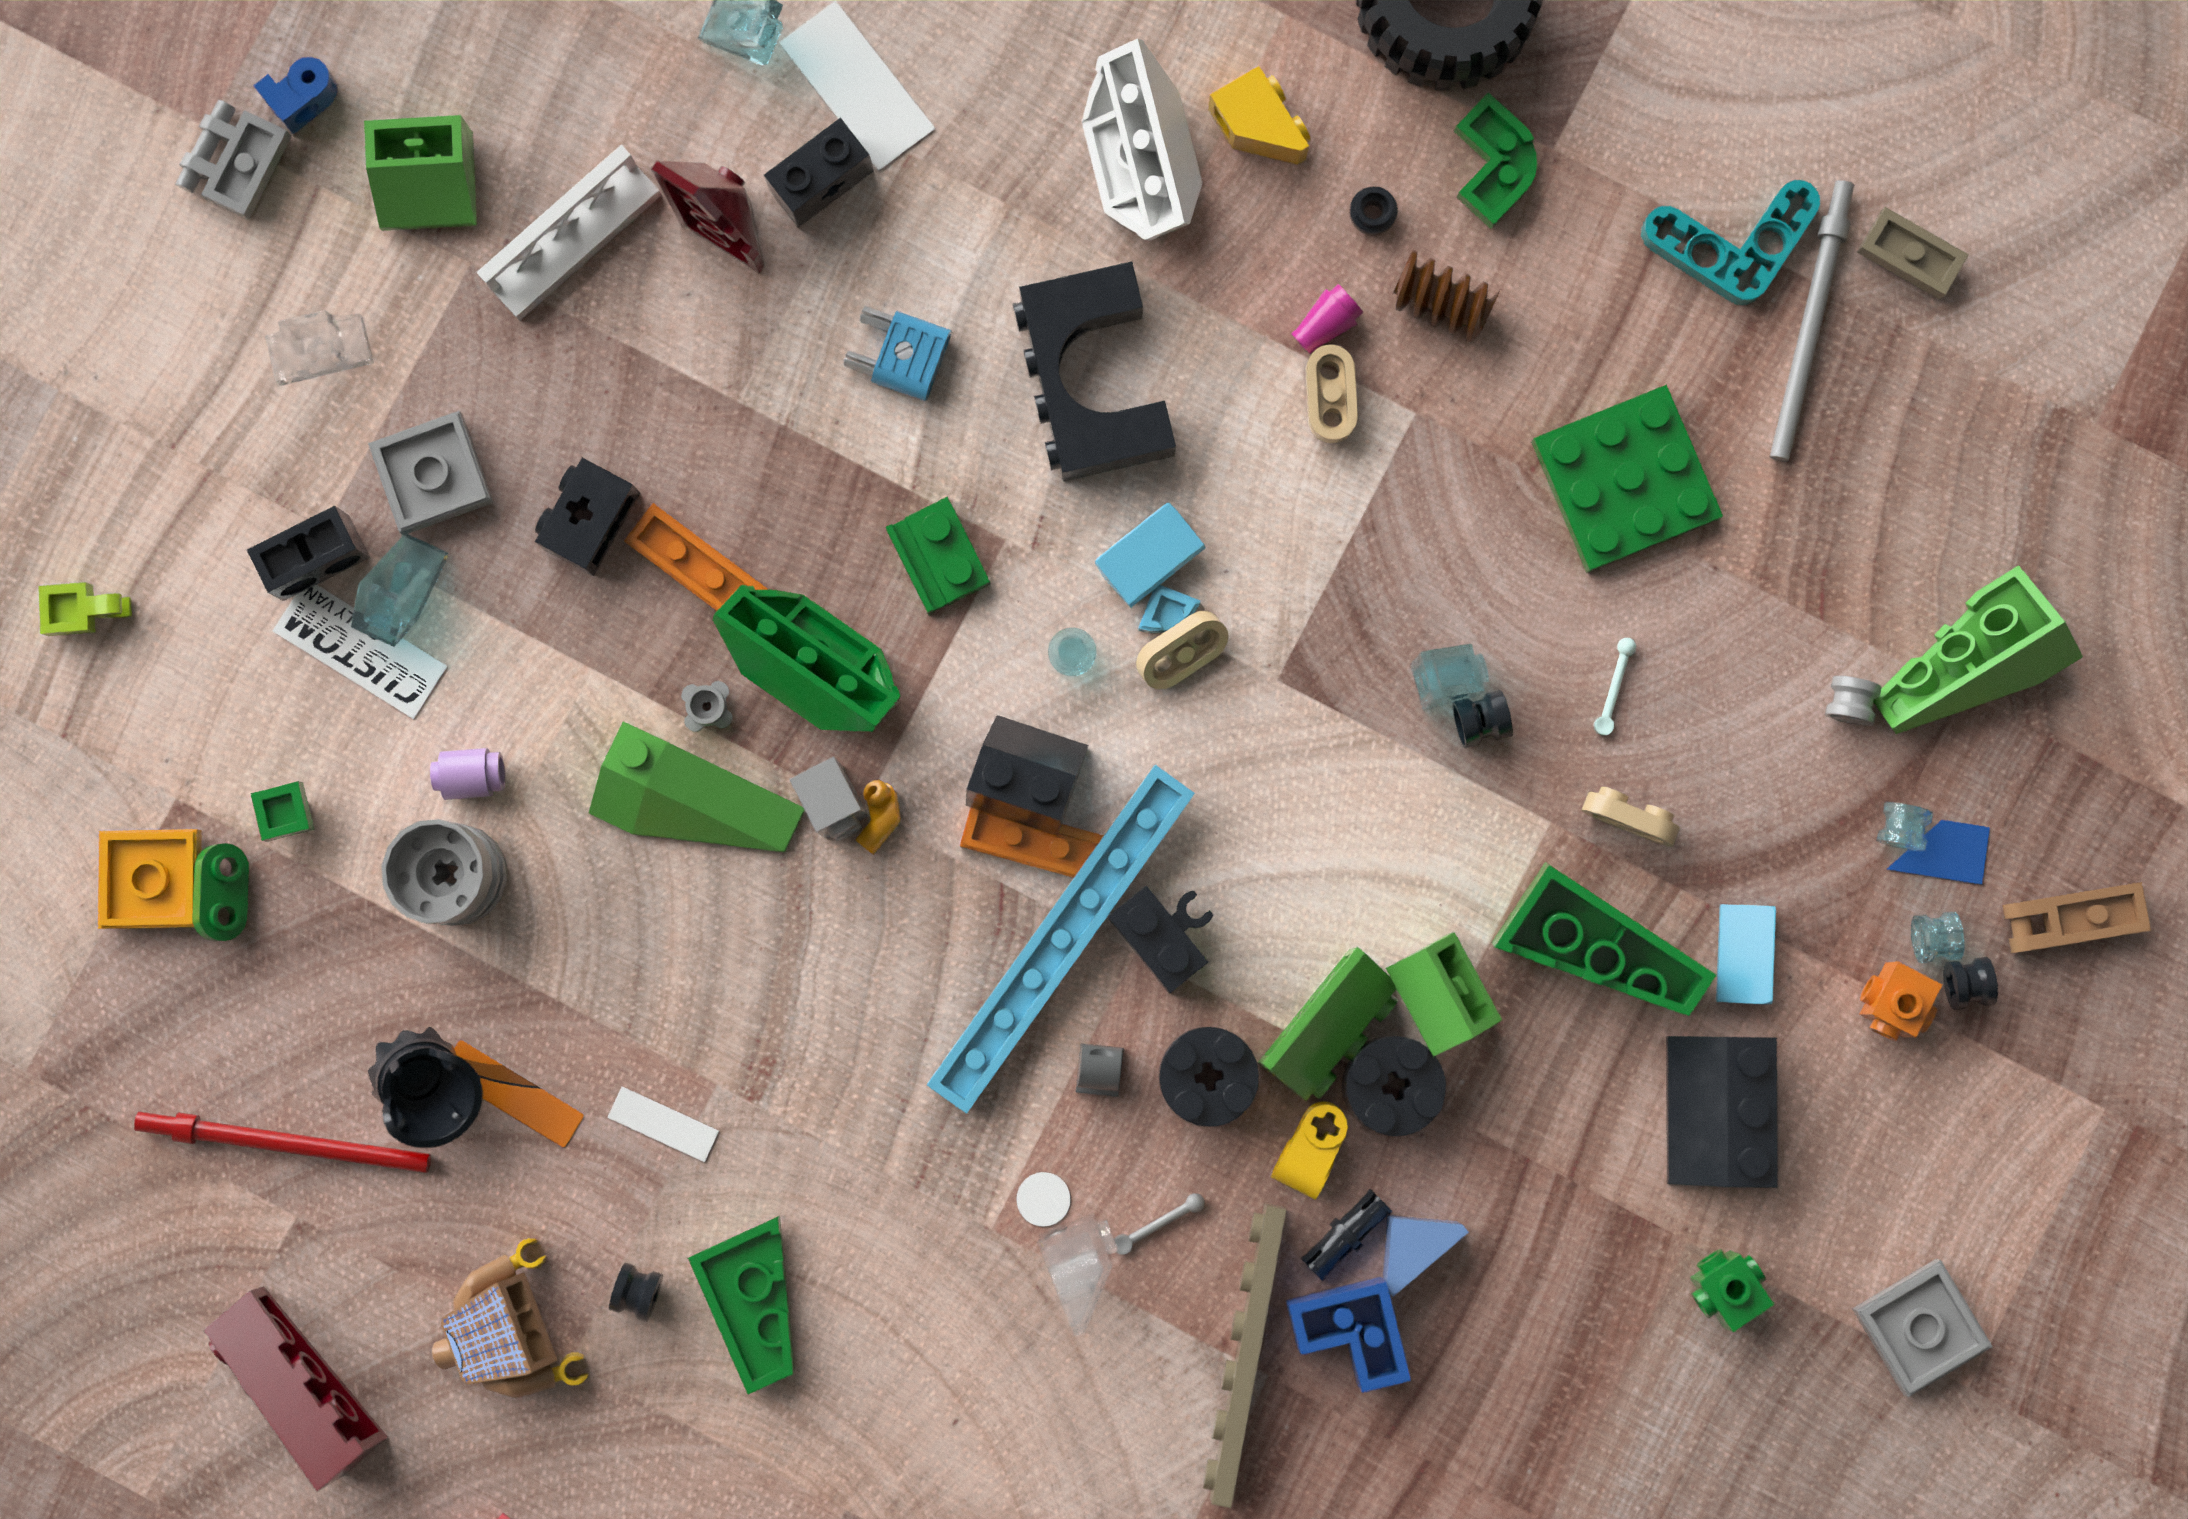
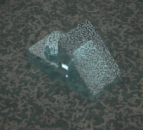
[698,0,783,65]

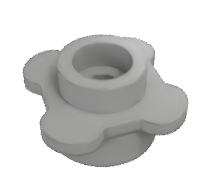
[681,681,733,732]

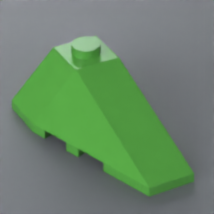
[589,721,805,852]

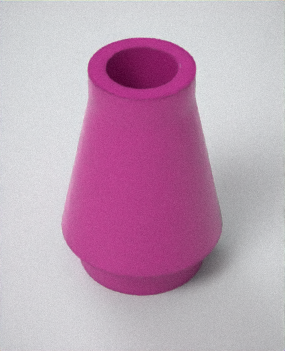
[1291,284,1364,355]

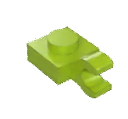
[38,582,132,636]

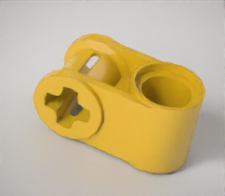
[1271,1101,1348,1200]

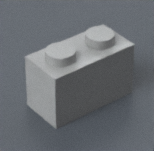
[789,757,869,841]

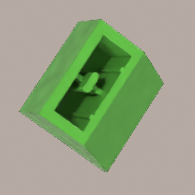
[364,115,477,231]
[1386,932,1502,1056]

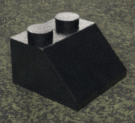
[966,715,1089,836]

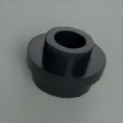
[1349,186,1398,235]

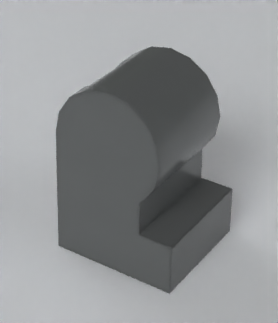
[1075,1043,1124,1097]

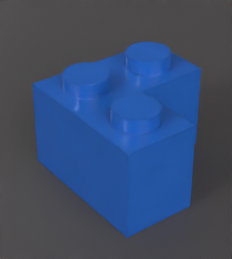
[1285,1277,1411,1393]

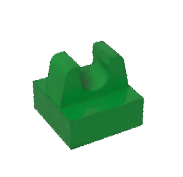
[250,781,314,842]

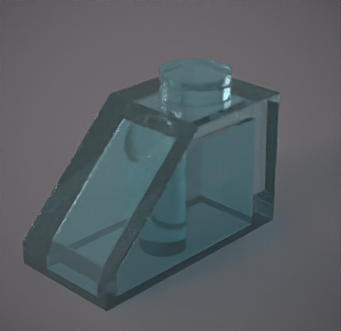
[351,534,448,647]
[1410,644,1489,711]

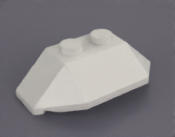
[1082,39,1203,241]

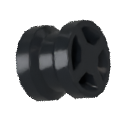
[1943,957,1998,1010]
[609,1262,663,1322]

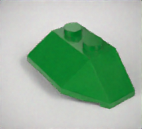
[712,585,901,732]

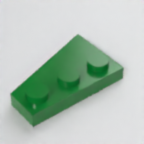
[688,1215,795,1395]

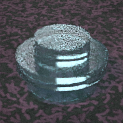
[1048,628,1096,676]

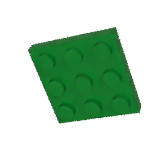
[1531,384,1723,573]

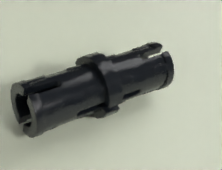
[1300,1189,1393,1281]

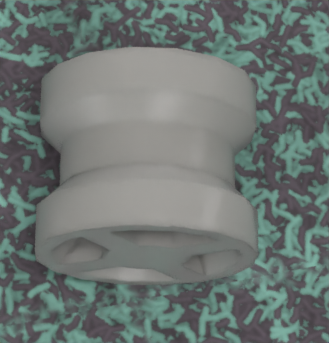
[1825,676,1882,726]

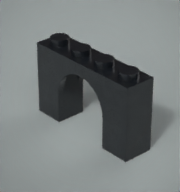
[1013,261,1176,482]

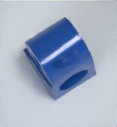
[253,57,338,135]

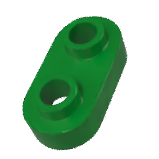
[192,843,249,942]

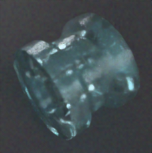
[1876,802,1934,852]
[1911,911,1965,963]

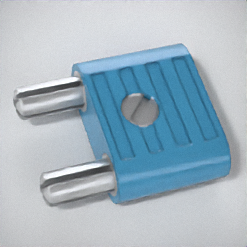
[843,306,952,401]

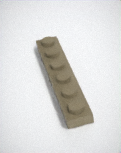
[1203,1203,1286,1508]

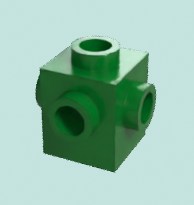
[1690,1249,1775,1333]

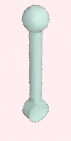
[1594,638,1637,736]

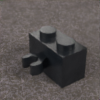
[1108,885,1213,994]

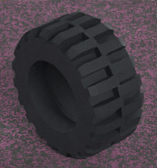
[1356,0,1543,91]

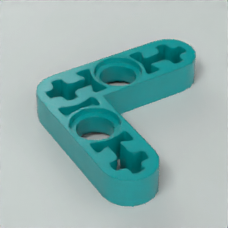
[1641,180,1820,305]

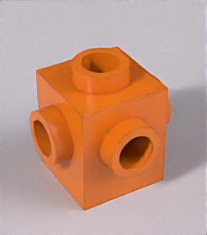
[1859,961,1942,1042]

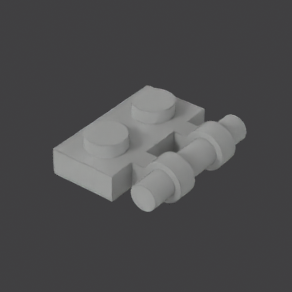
[175,100,292,220]

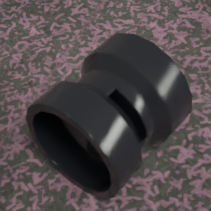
[1452,690,1513,748]

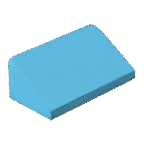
[1095,502,1206,608]
[1716,904,1776,1005]

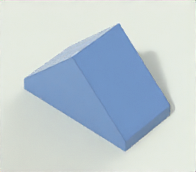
[1383,1215,1469,1297]

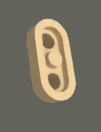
[1306,345,1358,443]
[1136,611,1229,690]
[1581,786,1680,847]

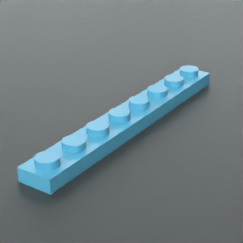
[927,765,1195,1114]

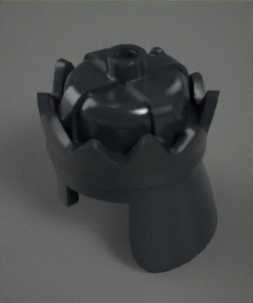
[368,1027,483,1148]

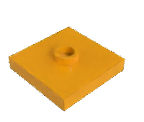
[98,829,202,929]

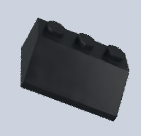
[1666,1036,1778,1188]

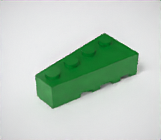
[1491,862,1717,1016]

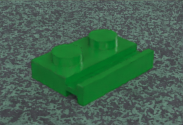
[885,496,991,615]

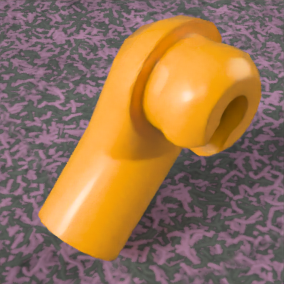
[855,780,901,855]

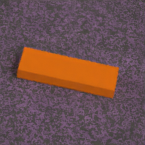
[624,503,768,611]
[960,807,1104,878]

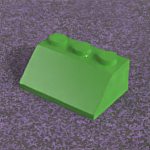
[1258,947,1398,1101]

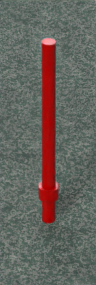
[134,1111,431,1173]

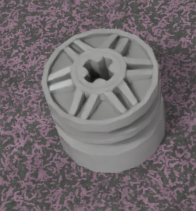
[381,819,507,926]

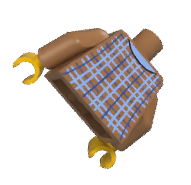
[432,1238,588,1398]

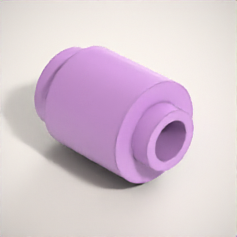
[430,748,505,800]

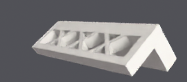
[476,144,662,321]

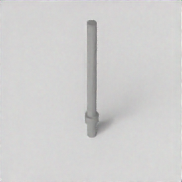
[1770,180,1855,462]

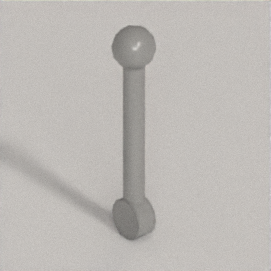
[1113,1193,1205,1255]

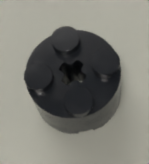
[1158,1027,1259,1127]
[1342,1036,1446,1136]

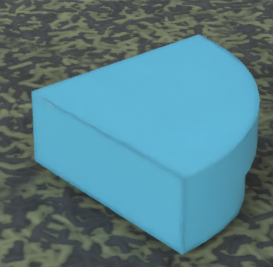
[1138,585,1201,633]

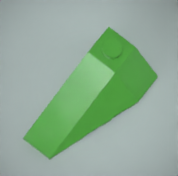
[1873,565,2083,734]

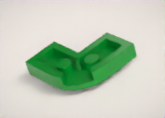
[1454,92,1537,229]

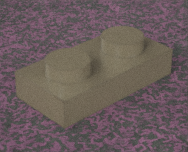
[1857,207,1969,300]

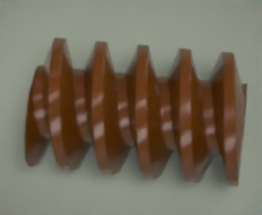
[1392,250,1501,343]

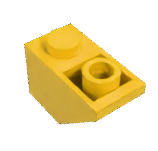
[1208,66,1311,165]

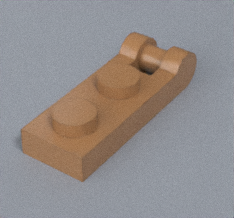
[2002,882,2151,953]

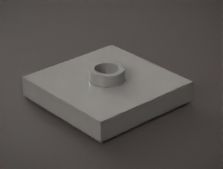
[368,411,494,535]
[1852,1259,1993,1397]

